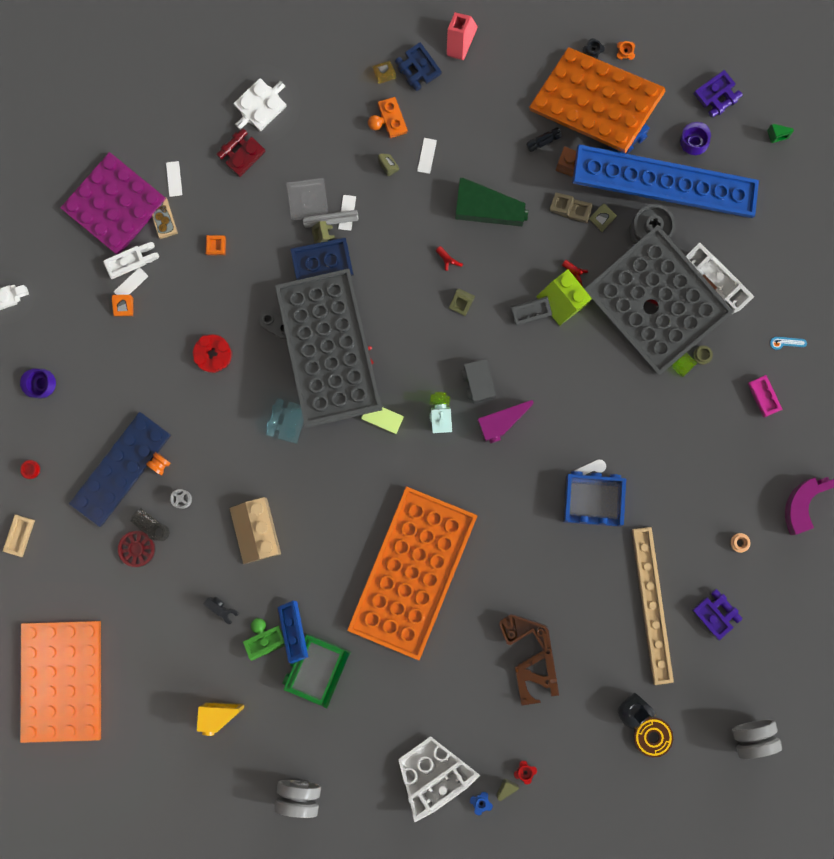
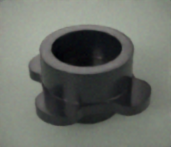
[582,38,605,59]

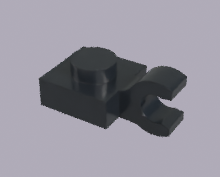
[204,597,239,624]

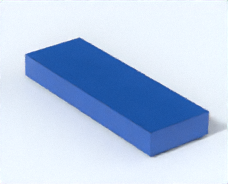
[278,601,308,664]

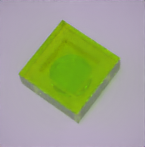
[671,352,697,377]
[430,392,450,406]

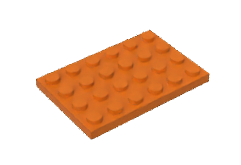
[529,47,665,153]
[20,621,101,743]

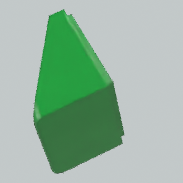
[767,124,794,143]

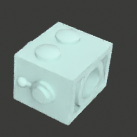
[429,404,452,433]

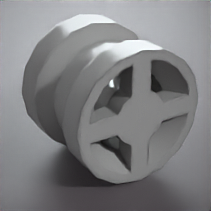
[170,489,192,509]

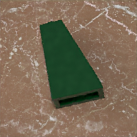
[455,178,528,227]

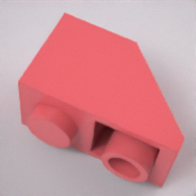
[447,12,478,61]

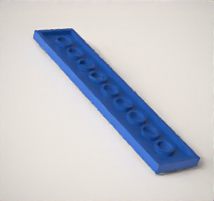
[572,144,759,218]

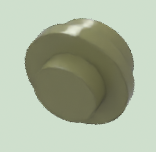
[693,346,713,365]

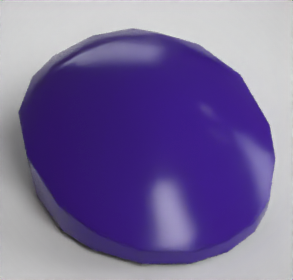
[680,122,711,155]
[20,369,56,399]

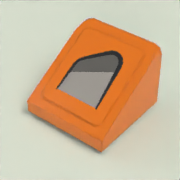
[112,295,133,316]

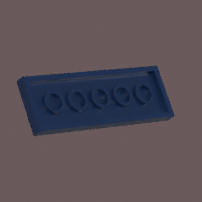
[69,412,171,527]

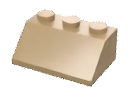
[230,497,281,564]

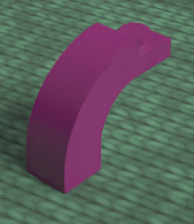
[785,477,834,535]

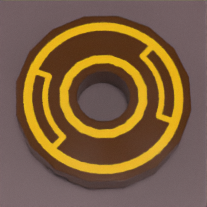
[634,717,674,758]

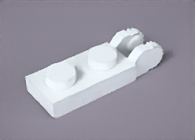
[103,242,159,279]

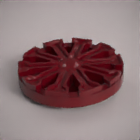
[118,531,155,567]

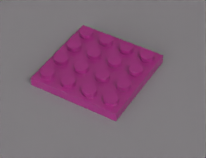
[60,152,166,255]

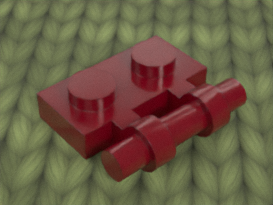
[216,128,266,177]

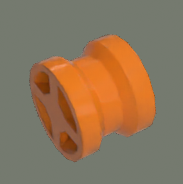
[146,452,171,475]

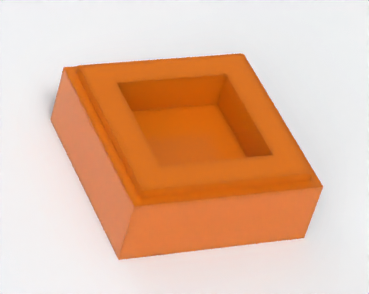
[206,235,226,256]

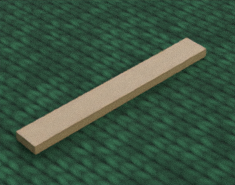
[631,527,674,685]

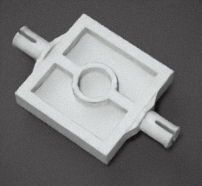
[233,78,287,132]

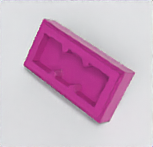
[747,375,783,418]

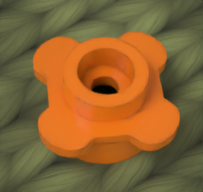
[617,41,635,60]

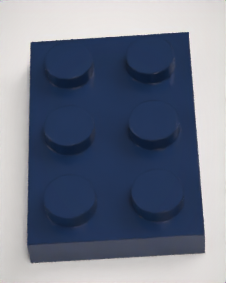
[290,237,354,280]

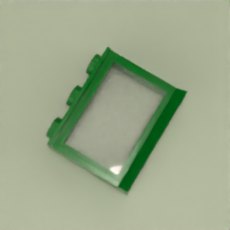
[282,634,351,709]

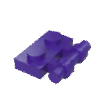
[693,70,743,118]
[692,589,743,640]

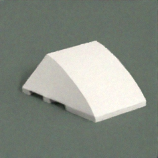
[398,736,480,822]

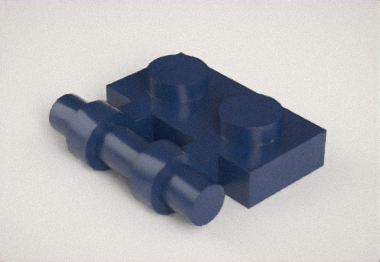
[395,42,442,91]

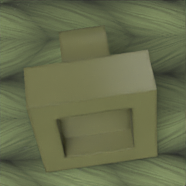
[311,221,335,244]

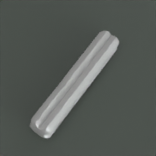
[303,210,359,228]

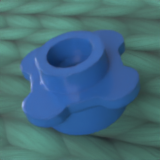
[470,792,493,815]

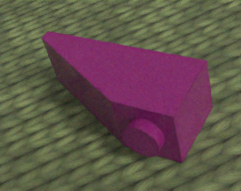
[477,400,534,444]

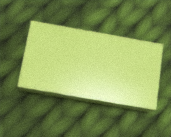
[361,407,404,434]

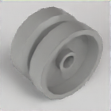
[732,719,783,759]
[274,780,321,818]

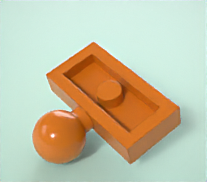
[368,97,408,138]

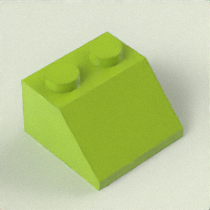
[536,269,592,326]

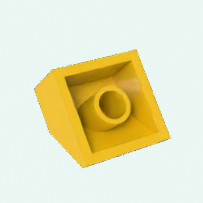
[197,703,244,736]

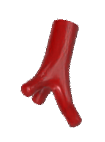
[436,246,463,271]
[562,260,588,286]

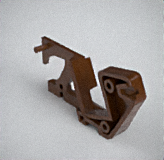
[499,614,559,706]

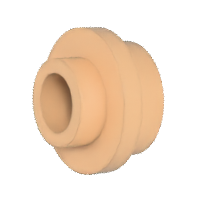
[730,533,750,553]

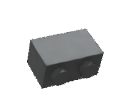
[461,359,496,404]

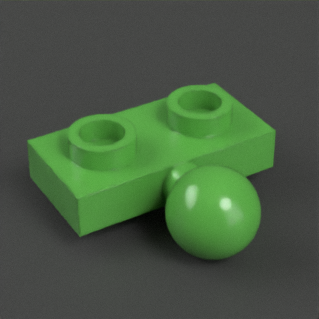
[243,618,285,661]

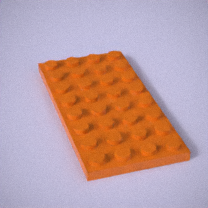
[347,486,478,660]

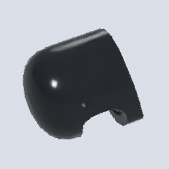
[618,693,656,729]

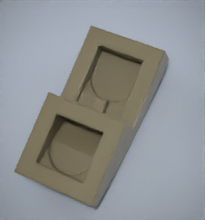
[550,192,593,223]

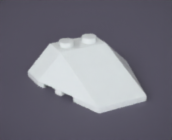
[686,243,754,314]

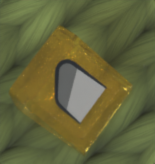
[373,61,396,84]

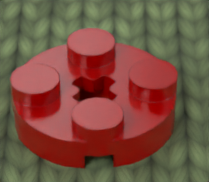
[193,334,232,373]

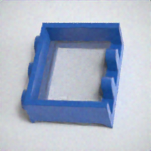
[563,471,626,527]

